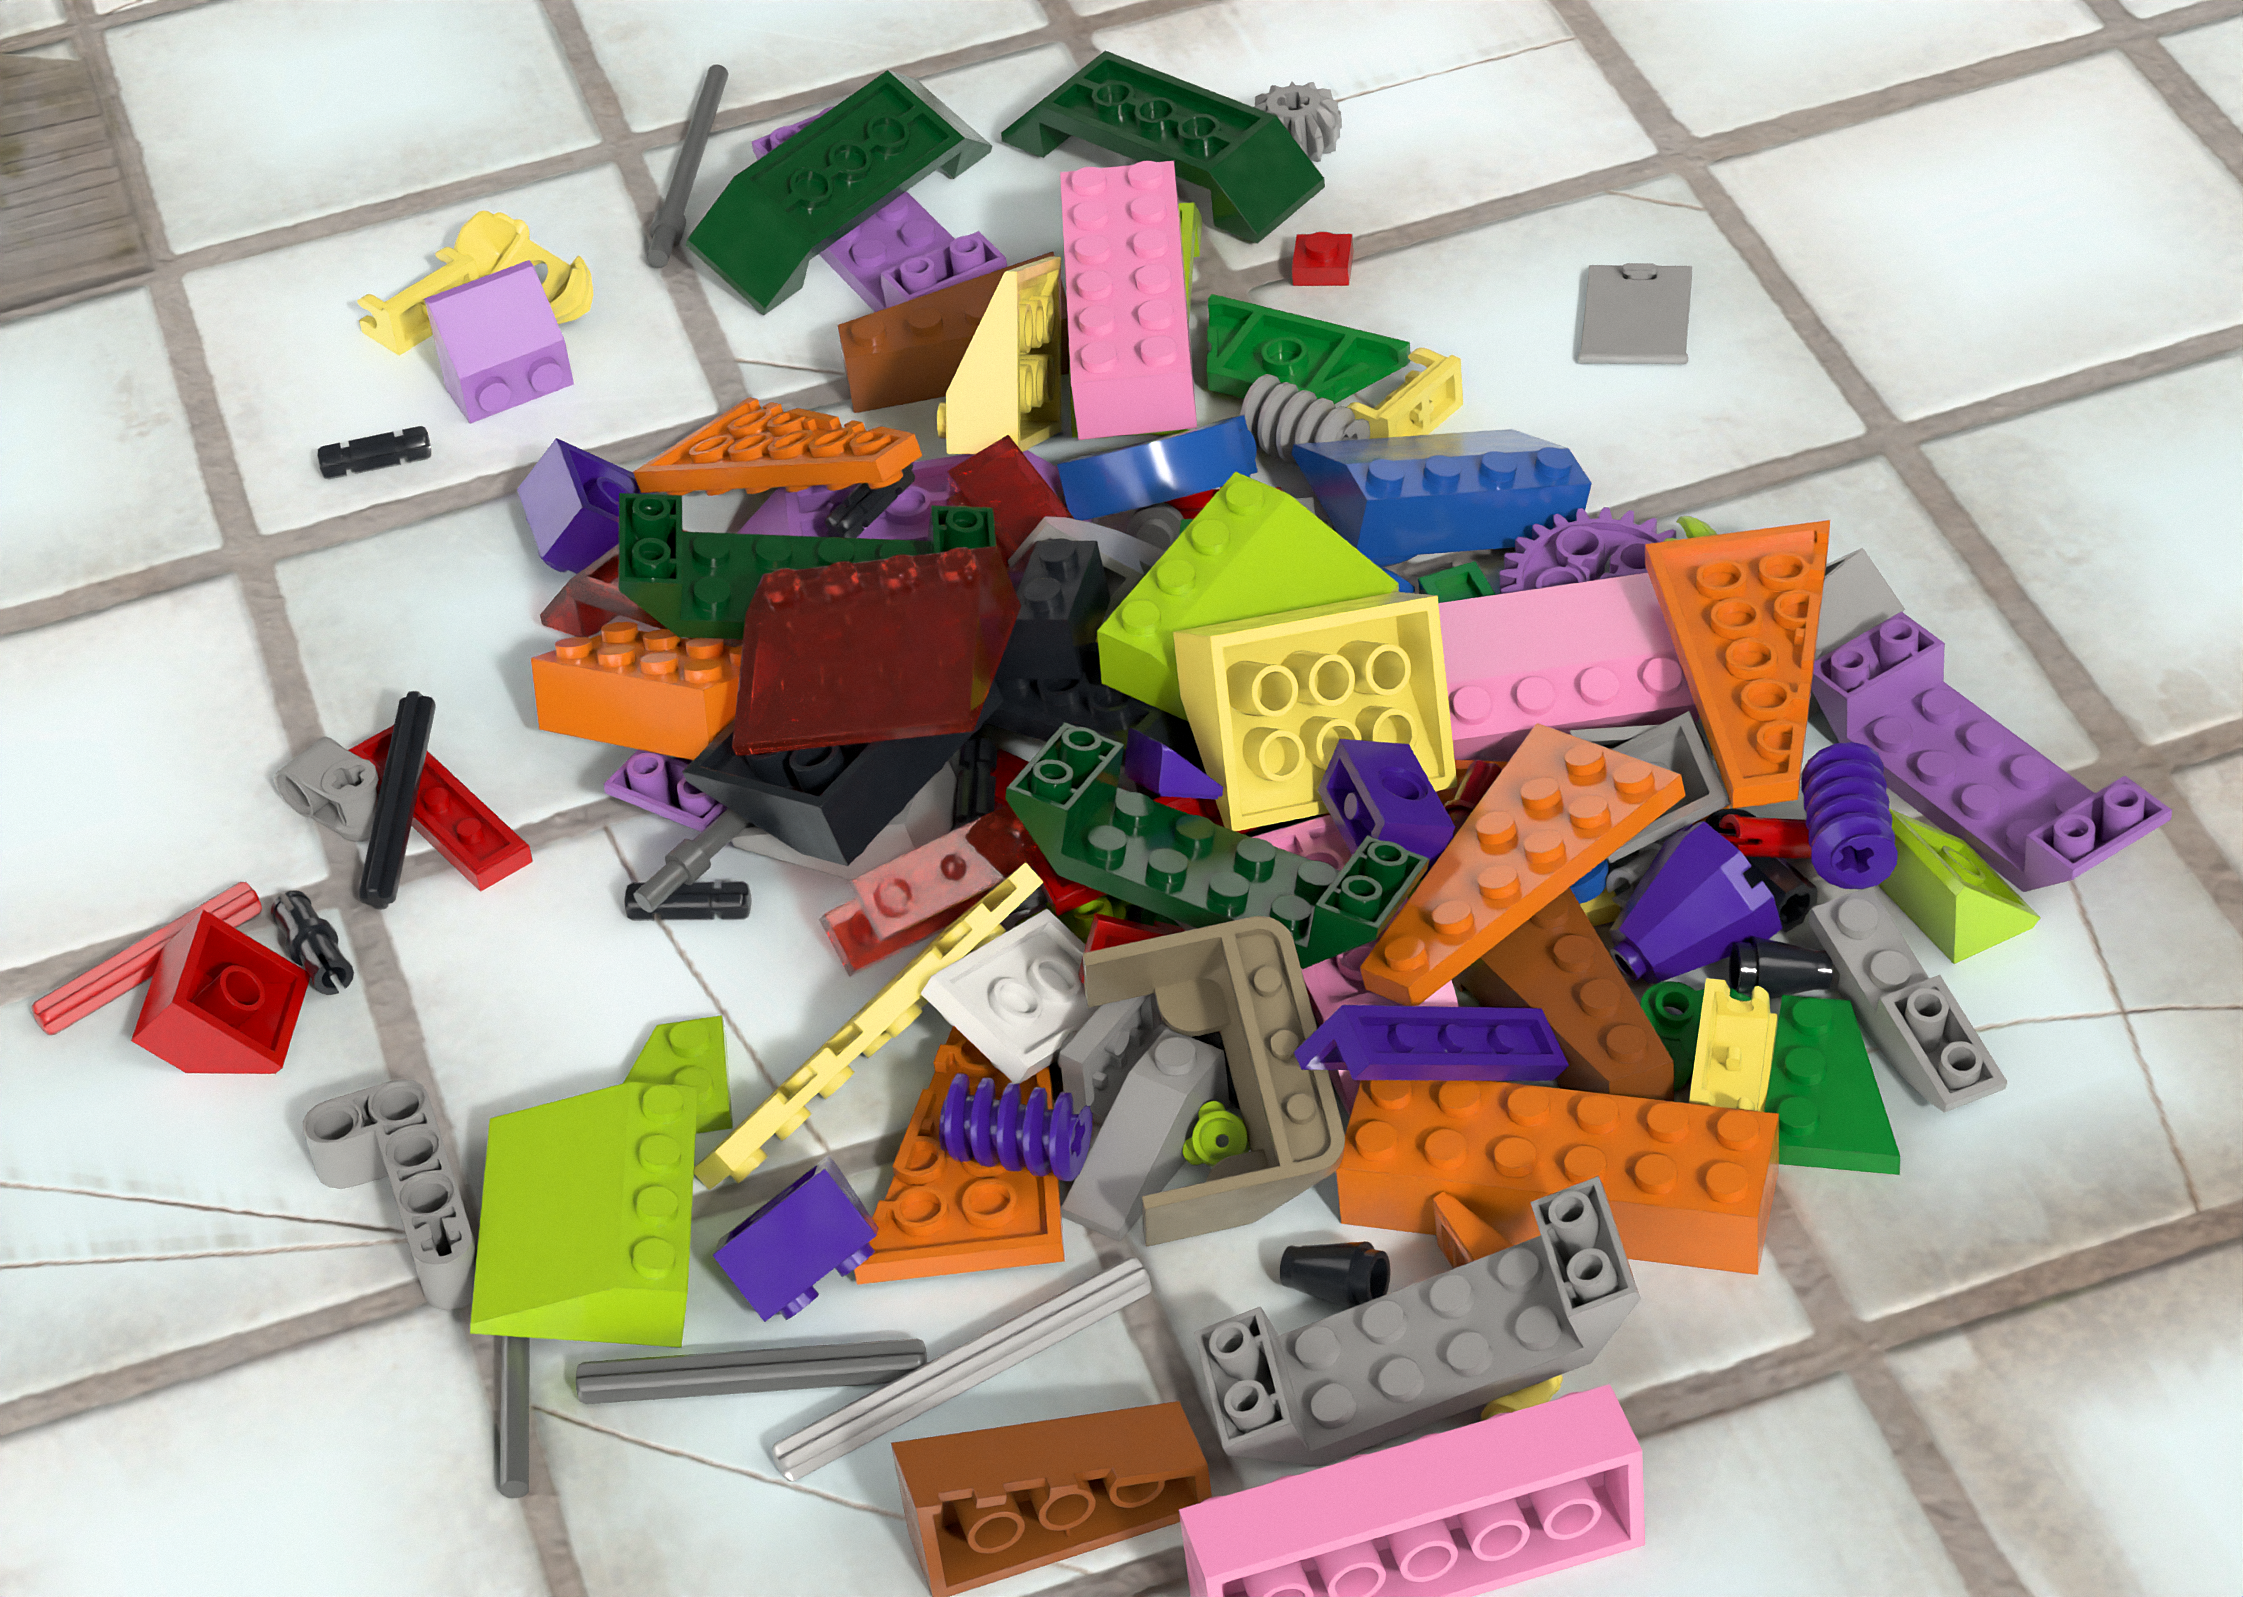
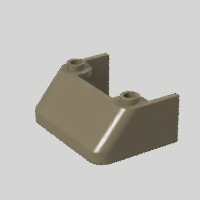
[1083,916,1345,1247]

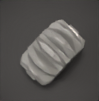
[1254,81,1342,162]

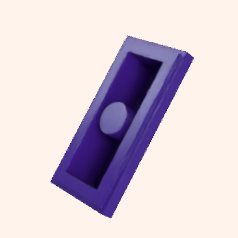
[1124,728,1223,799]

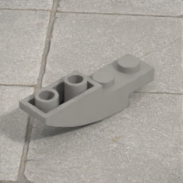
[1808,887,2007,1113]

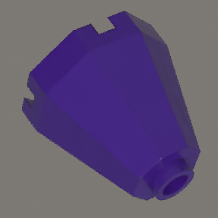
[1609,821,1782,984]

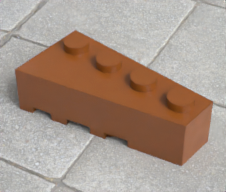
[837,251,1069,413]
[1452,887,1674,1102]
[891,1401,1212,1597]

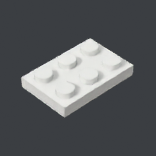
[921,909,1098,1084]

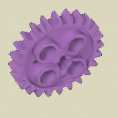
[1499,507,1676,594]

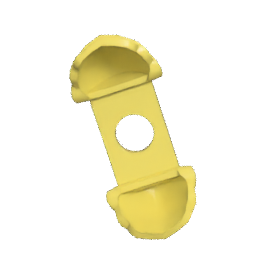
[454,211,593,324]

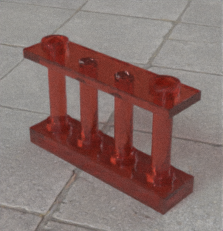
[819,804,1047,977]

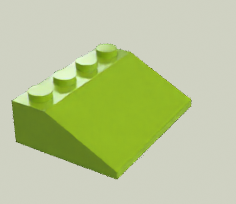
[1097,472,1399,722]
[470,1082,698,1348]

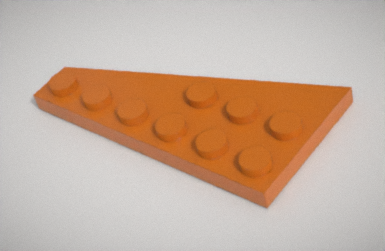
[633,397,923,496]
[1645,520,1830,809]
[1360,723,1686,1006]
[854,1026,1065,1285]

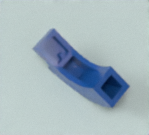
[1057,415,1258,521]

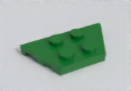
[1207,294,1411,404]

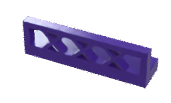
[1294,1005,1569,1081]

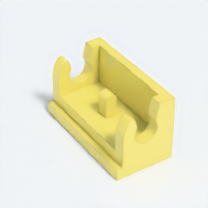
[357,247,479,356]
[1347,348,1463,439]
[1689,978,1778,1112]

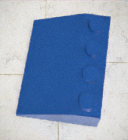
[1292,429,1592,558]

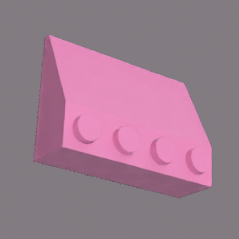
[1438,573,1699,762]

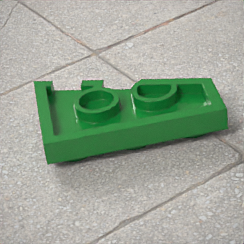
[1764,995,1900,1175]

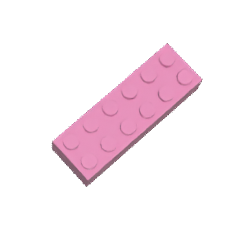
[1060,161,1197,440]
[1179,1384,1645,1597]

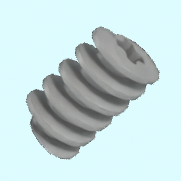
[1240,374,1370,466]

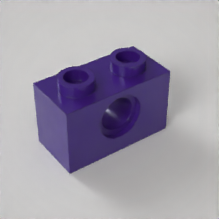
[1318,739,1455,878]

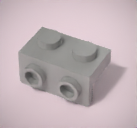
[1058,993,1192,1125]

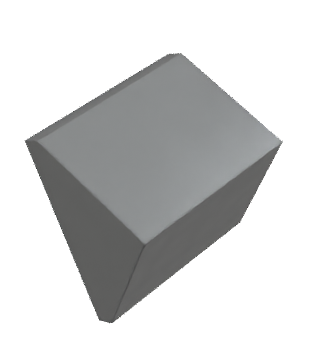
[1607,711,1731,863]

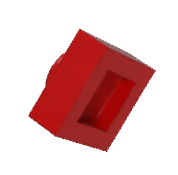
[1292,231,1354,286]

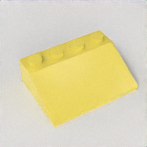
[937,257,1062,455]
[1173,592,1457,831]

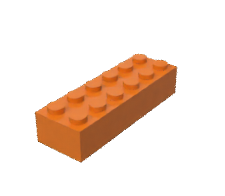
[1336,1080,1779,1275]

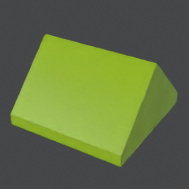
[1878,808,2041,964]

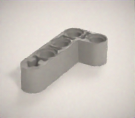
[303,1079,477,1311]

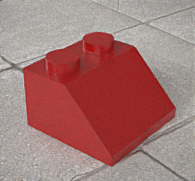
[131,909,310,1074]

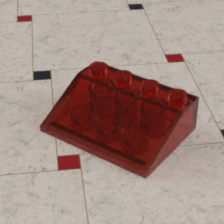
[732,546,1021,756]

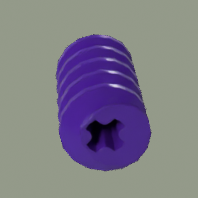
[1801,742,1898,889]
[939,1073,1093,1181]

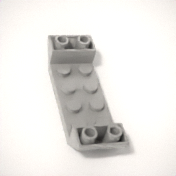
[1194,1176,1641,1466]

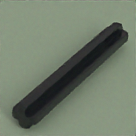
[358,691,436,910]

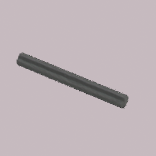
[575,1338,927,1404]

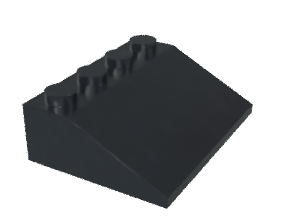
[682,612,1004,866]

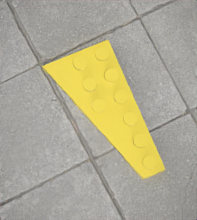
[694,862,1043,1190]

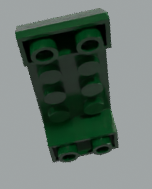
[1001,51,1325,244]
[686,70,992,315]
[618,493,999,642]
[1005,722,1429,969]

